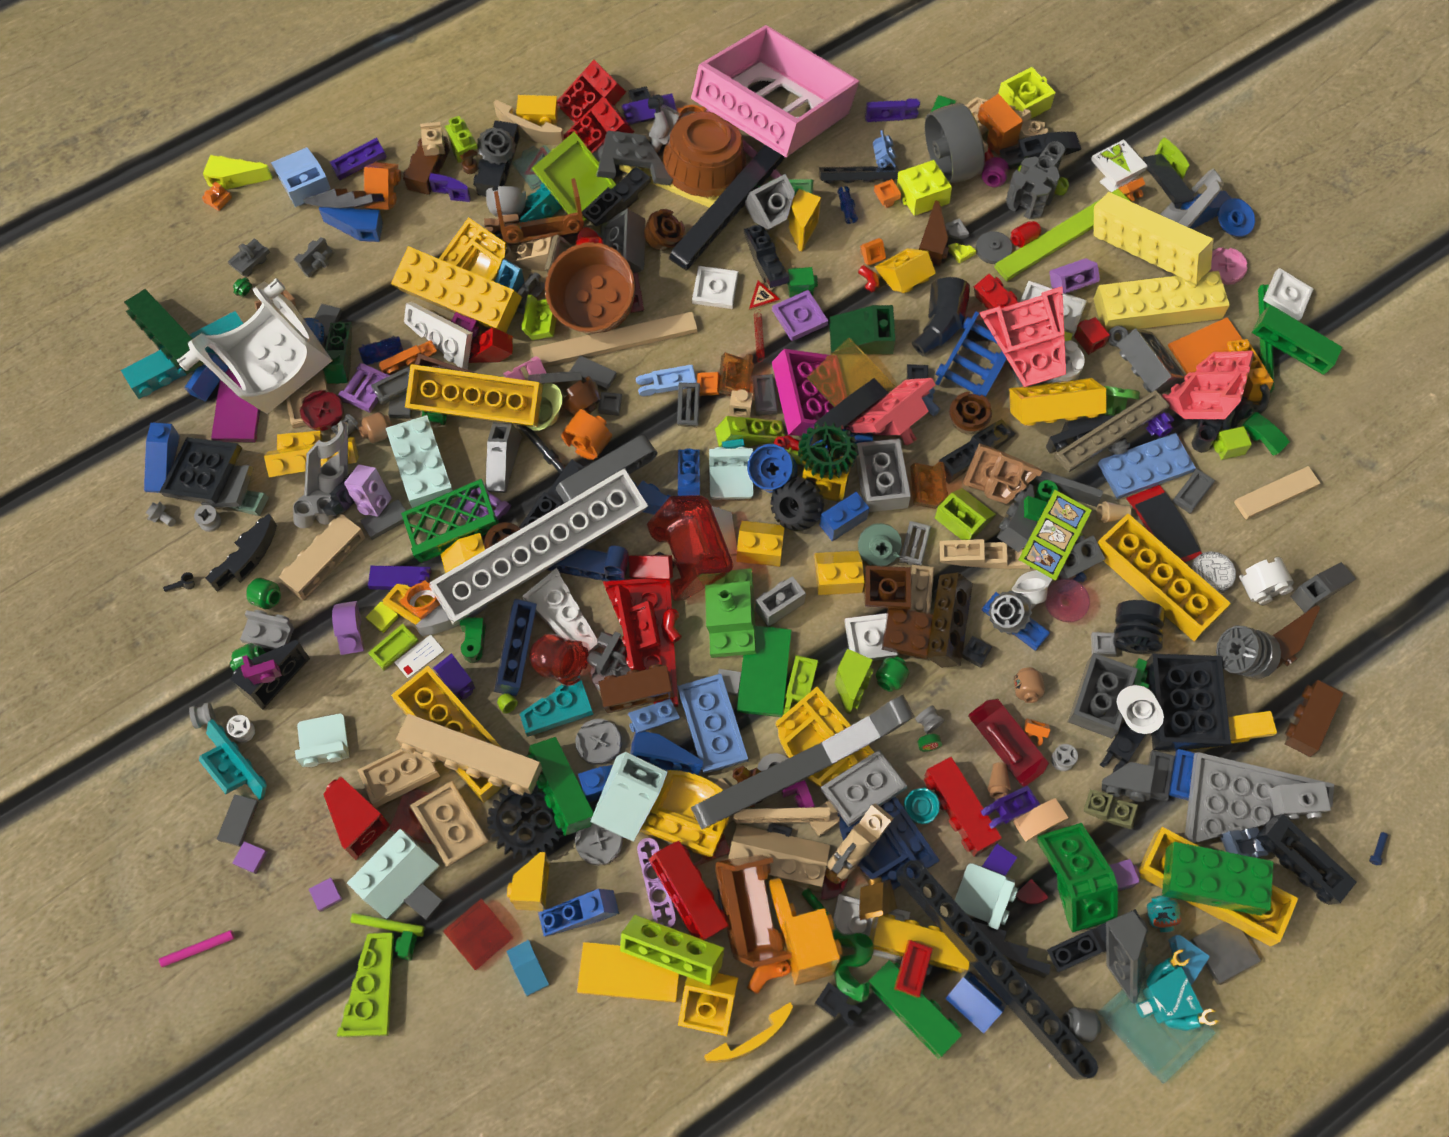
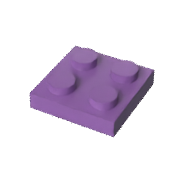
[772,290,828,341]

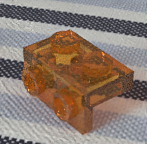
[718,352,754,396]
[910,461,948,509]

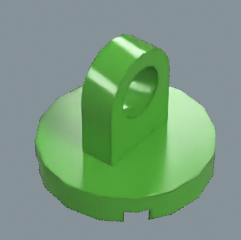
[1104,386,1140,416]

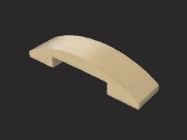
[494,100,564,145]

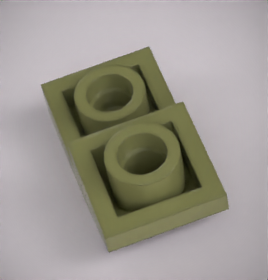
[1083,789,1138,830]

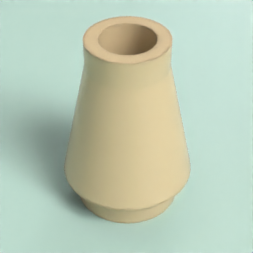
[1096,501,1131,523]

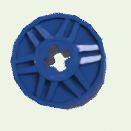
[747,444,798,493]

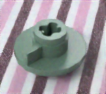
[858,523,902,566]

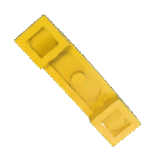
[704,1002,793,1063]

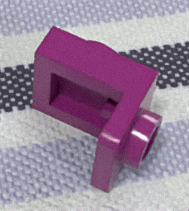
[451,312,480,339]
[241,655,282,685]

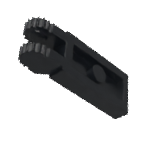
[1100,721,1146,773]

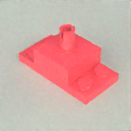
[848,378,935,445]

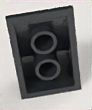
[230,640,310,710]

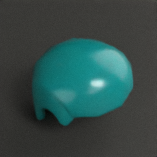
[904,788,940,824]

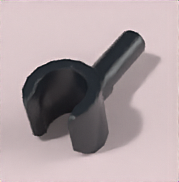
[163,572,195,592]

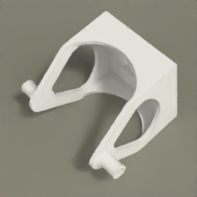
[177,278,332,414]

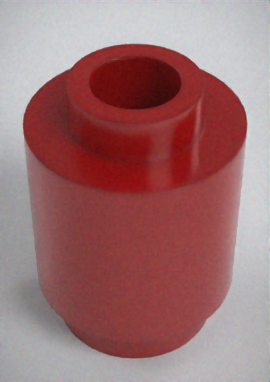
[1011,221,1042,248]

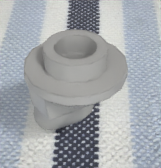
[146,501,176,527]

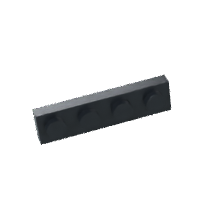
[819,166,900,183]

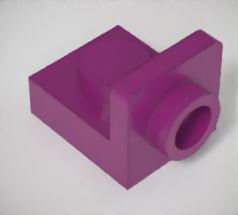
[782,780,815,808]

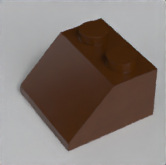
[864,565,911,609]

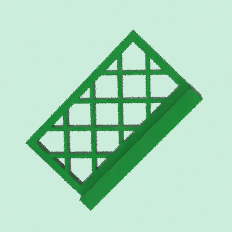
[401,479,500,563]

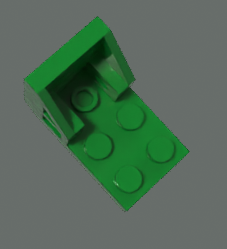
[1037,823,1118,933]

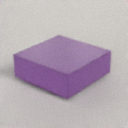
[232,842,267,874]
[309,878,342,912]

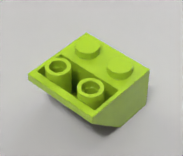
[934,488,996,540]
[835,648,874,714]

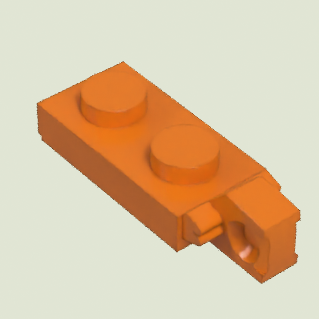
[379,340,437,375]

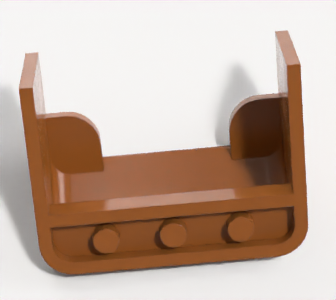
[494,178,584,246]
[716,855,792,968]

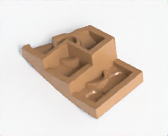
[963,443,1043,504]

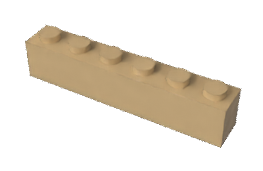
[396,714,542,795]

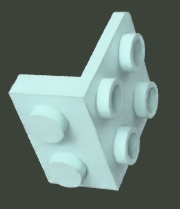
[709,447,753,500]
[295,714,350,767]
[954,863,1018,930]

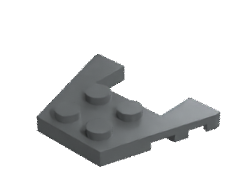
[596,131,673,185]

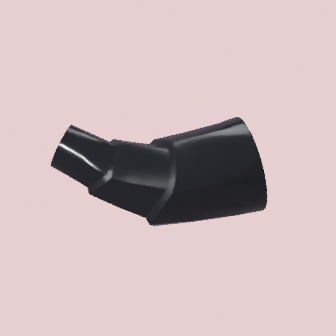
[912,277,970,356]

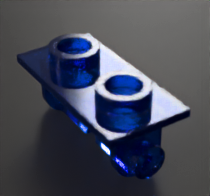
[358,335,404,365]

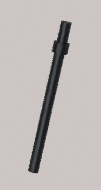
[517,425,565,474]

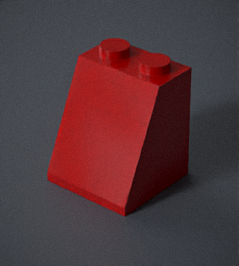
[323,776,390,860]

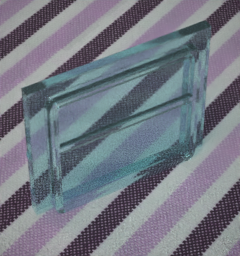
[1098,963,1216,1084]

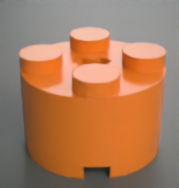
[561,409,612,460]

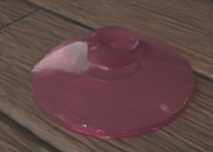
[1045,579,1090,622]

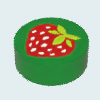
[917,734,942,752]

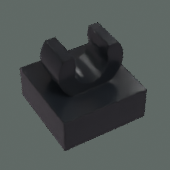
[962,636,992,667]

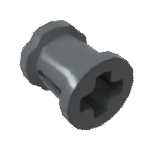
[332,414,360,436]

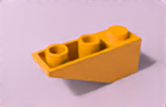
[1227,339,1274,402]

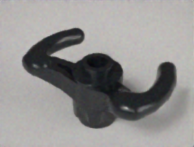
[1222,384,1270,431]

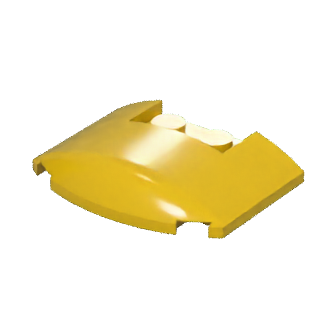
[439,217,507,281]
[775,687,875,787]
[640,770,730,857]

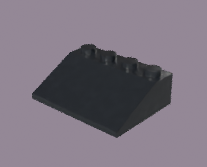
[1145,653,1231,751]

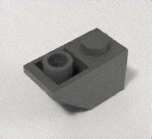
[1101,762,1155,802]

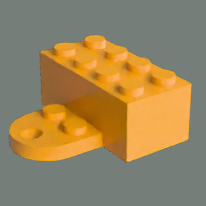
[769,878,842,985]

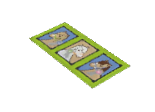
[1018,490,1092,581]

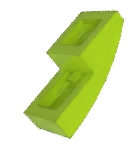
[1155,137,1190,180]

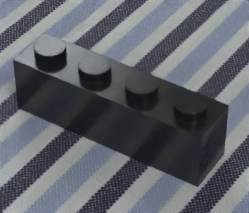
[473,120,520,197]

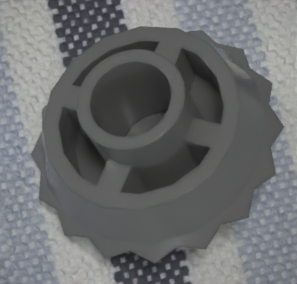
[477,127,515,165]
[988,590,1032,635]

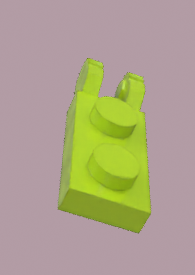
[783,655,818,715]

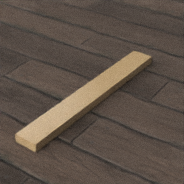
[531,312,697,367]

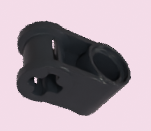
[1191,419,1224,453]

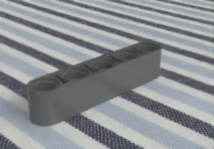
[556,435,658,503]

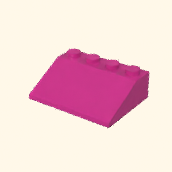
[772,349,850,436]

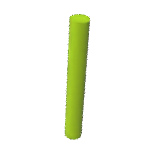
[351,913,424,936]

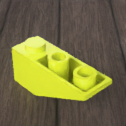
[203,155,272,190]

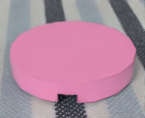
[1209,247,1247,285]

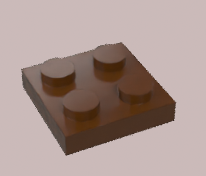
[881,608,933,659]

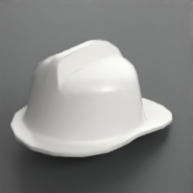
[1012,570,1053,610]
[1117,685,1164,734]

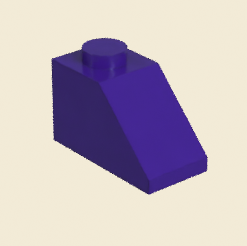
[433,653,475,700]

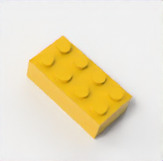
[1009,378,1106,426]

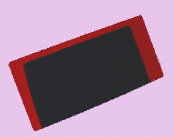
[1126,485,1202,563]

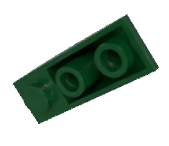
[323,322,352,384]

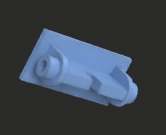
[873,130,897,168]
[628,699,680,733]

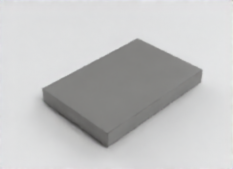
[821,750,907,827]

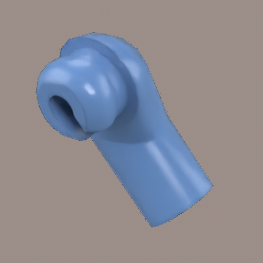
[922,387,940,417]

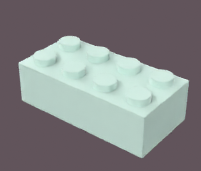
[386,415,455,508]

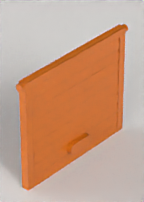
[1168,317,1243,374]

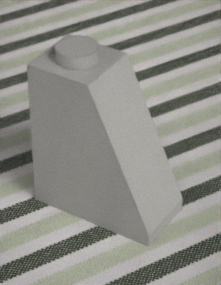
[745,174,795,230]

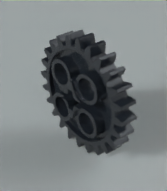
[487,785,563,860]

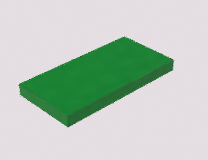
[737,626,792,717]

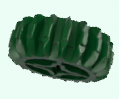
[798,422,858,480]

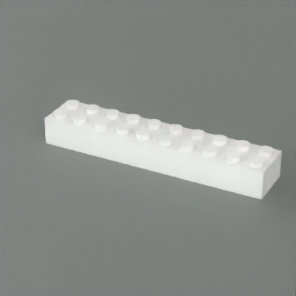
[429,468,648,625]

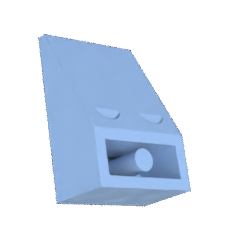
[271,147,331,207]

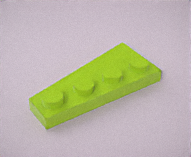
[336,933,394,1037]

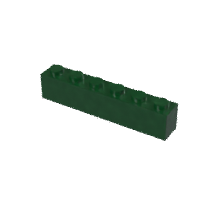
[124,289,204,375]

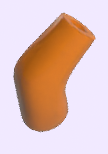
[747,960,791,994]

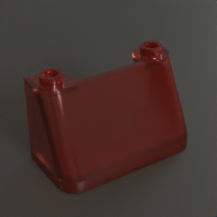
[647,495,734,601]

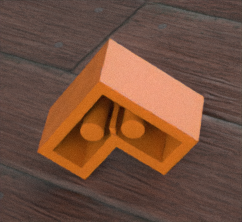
[977,94,1023,155]
[364,162,401,210]

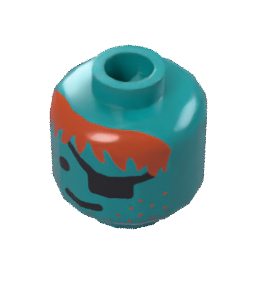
[1146,895,1182,932]

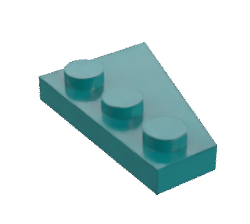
[520,672,593,737]

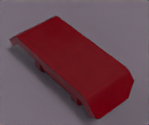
[968,699,1049,787]

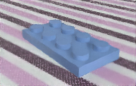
[1098,433,1196,499]
[677,674,748,774]

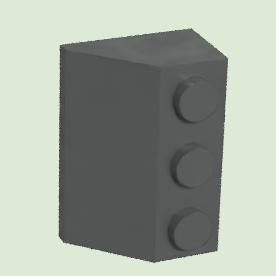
[600,208,645,273]
[1117,328,1185,394]
[1106,911,1148,1004]

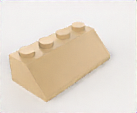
[728,824,830,892]

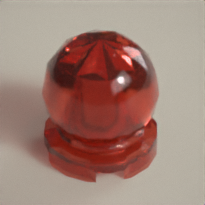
[529,634,589,686]

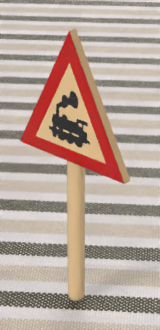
[749,265,795,310]

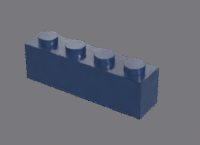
[494,599,537,696]

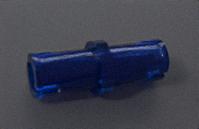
[837,186,858,224]

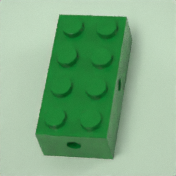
[1162,842,1273,916]

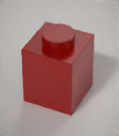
[1074,317,1110,355]

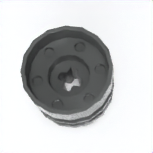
[1216,626,1281,679]

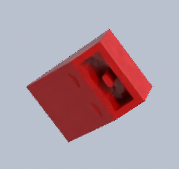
[557,60,627,123]
[564,97,635,153]

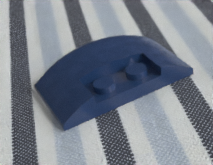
[838,796,940,891]

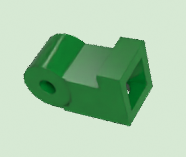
[460,617,486,663]

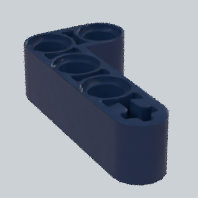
[546,546,629,581]

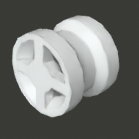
[227,715,255,743]

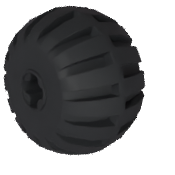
[770,477,824,531]

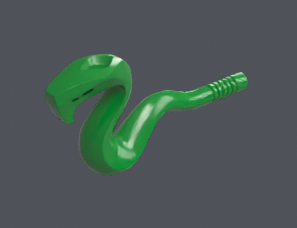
[802,888,874,1002]

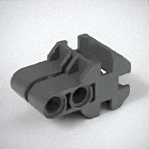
[1006,142,1065,220]

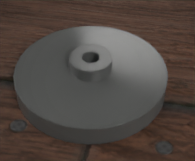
[975,231,1012,264]

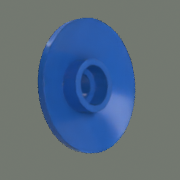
[1218,198,1255,237]

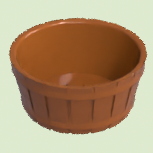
[662,111,746,197]
[545,242,635,334]

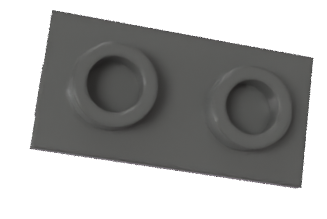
[516,272,545,315]

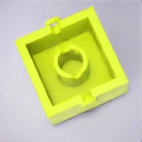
[998,67,1055,120]
[897,160,952,216]

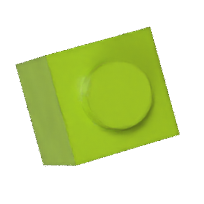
[1213,426,1252,460]

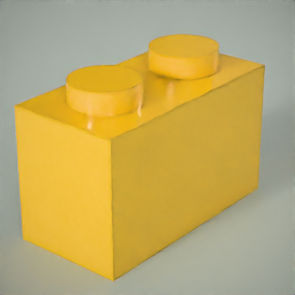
[516,95,558,127]

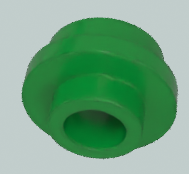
[233,277,252,297]

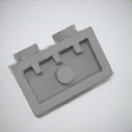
[240,610,294,650]

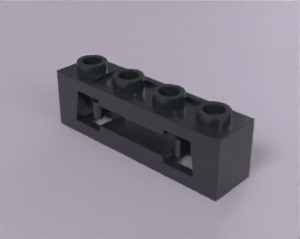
[1256,814,1357,905]

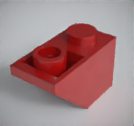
[469,327,513,363]

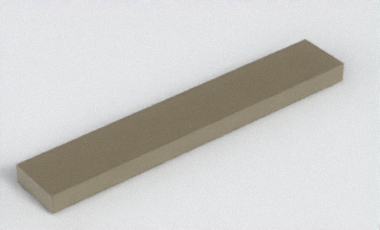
[1055,390,1170,473]

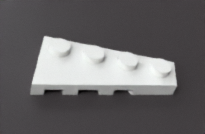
[404,302,473,370]
[523,568,599,660]

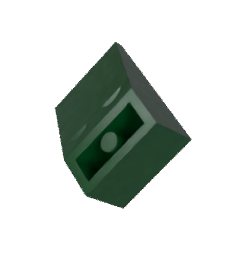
[829,305,896,355]

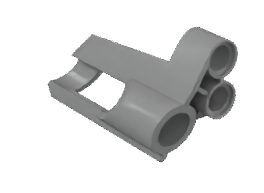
[1160,168,1224,228]
[293,421,348,528]

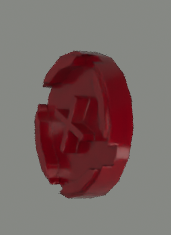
[300,390,344,431]

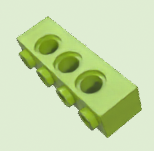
[620,914,724,985]

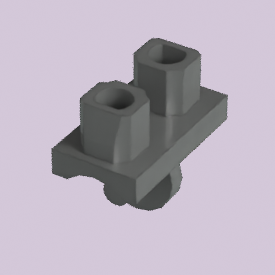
[294,237,334,277]
[228,238,270,277]
[587,631,627,677]

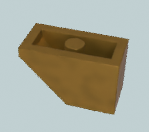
[859,877,898,920]

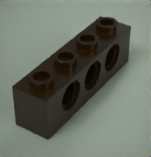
[927,572,973,668]

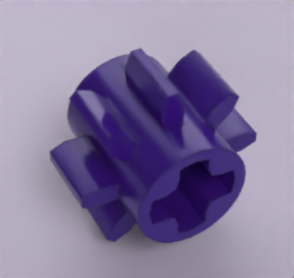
[1146,412,1174,438]

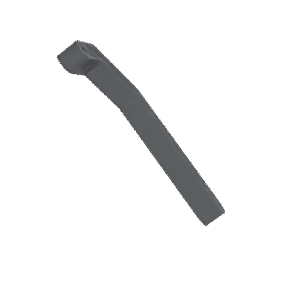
[691,695,915,830]

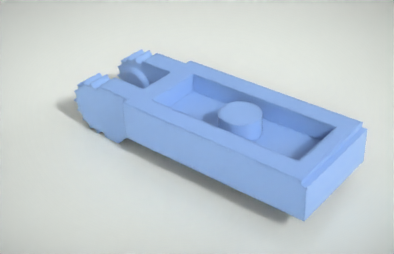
[636,365,697,396]

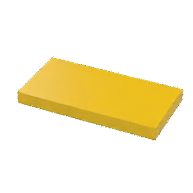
[577,942,679,1003]

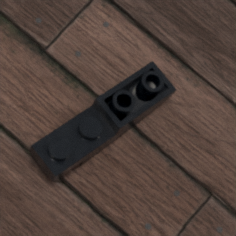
[1000,131,1082,169]
[582,167,651,226]
[744,225,790,288]
[1046,416,1114,454]
[519,459,585,529]
[205,513,277,592]
[1047,909,1141,973]

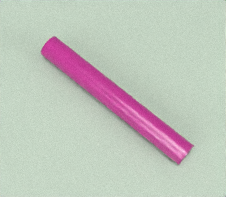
[159,930,235,968]

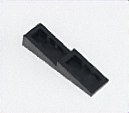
[935,419,1016,484]

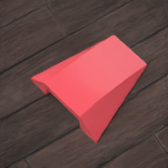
[980,286,1066,387]
[1162,351,1254,419]

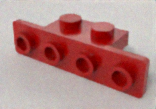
[614,585,661,671]

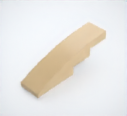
[940,539,1030,569]

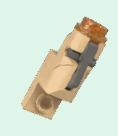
[825,803,894,884]

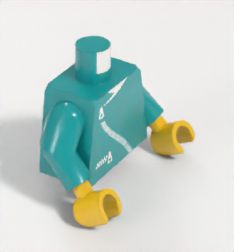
[1136,949,1219,1031]

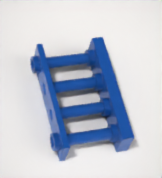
[935,311,1007,397]

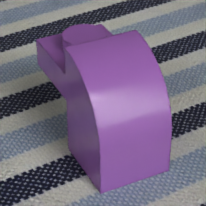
[332,601,365,655]

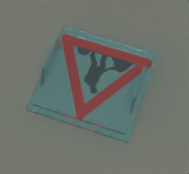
[512,145,550,190]

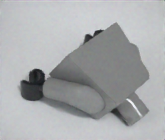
[648,94,681,153]

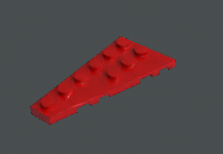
[603,578,678,707]

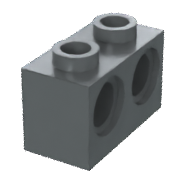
[1058,535,1105,580]

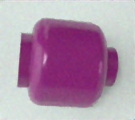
[982,157,1009,187]

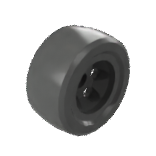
[925,103,985,184]

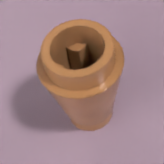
[988,762,1011,799]

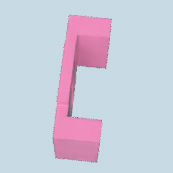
[503,356,546,380]

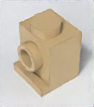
[1017,119,1048,144]
[420,122,445,156]
[729,390,753,418]

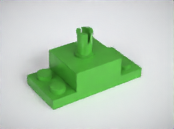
[705,568,756,658]

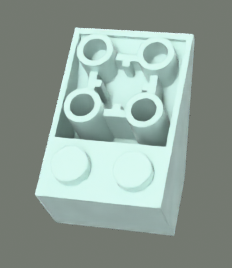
[590,752,668,842]

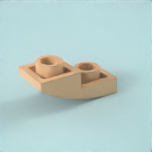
[1013,798,1069,841]

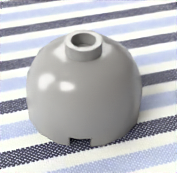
[486,186,526,217]

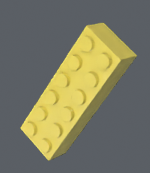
[1094,192,1213,284]
[1093,271,1230,332]

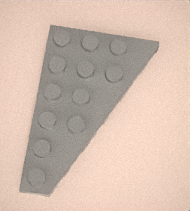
[1184,752,1334,843]

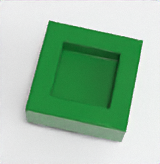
[396,930,417,961]

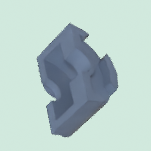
[1221,828,1269,858]

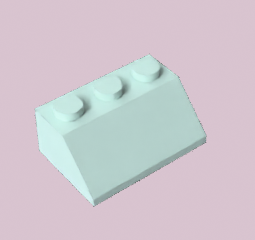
[347,829,440,920]

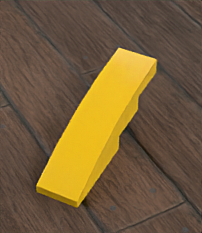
[1185,711,1277,751]

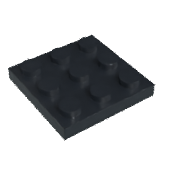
[159,437,242,504]

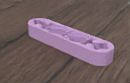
[637,838,676,929]

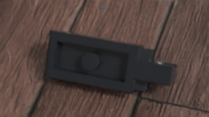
[323,471,355,516]

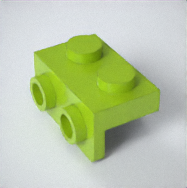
[522,295,557,340]

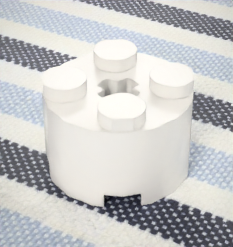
[1043,341,1085,384]
[1239,557,1294,605]

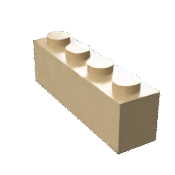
[279,514,365,601]

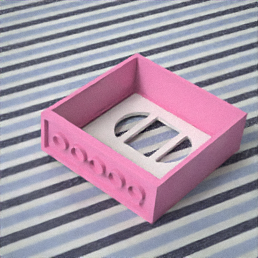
[691,25,859,157]

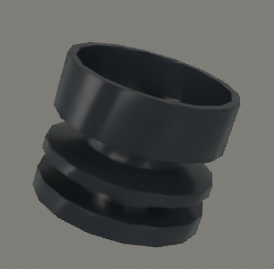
[1113,600,1165,654]

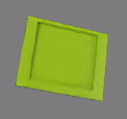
[532,131,616,222]

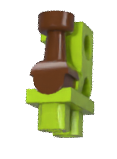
[445,116,478,174]

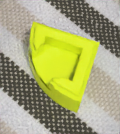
[948,243,977,264]

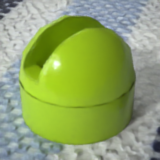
[1055,177,1069,195]
[497,693,518,714]

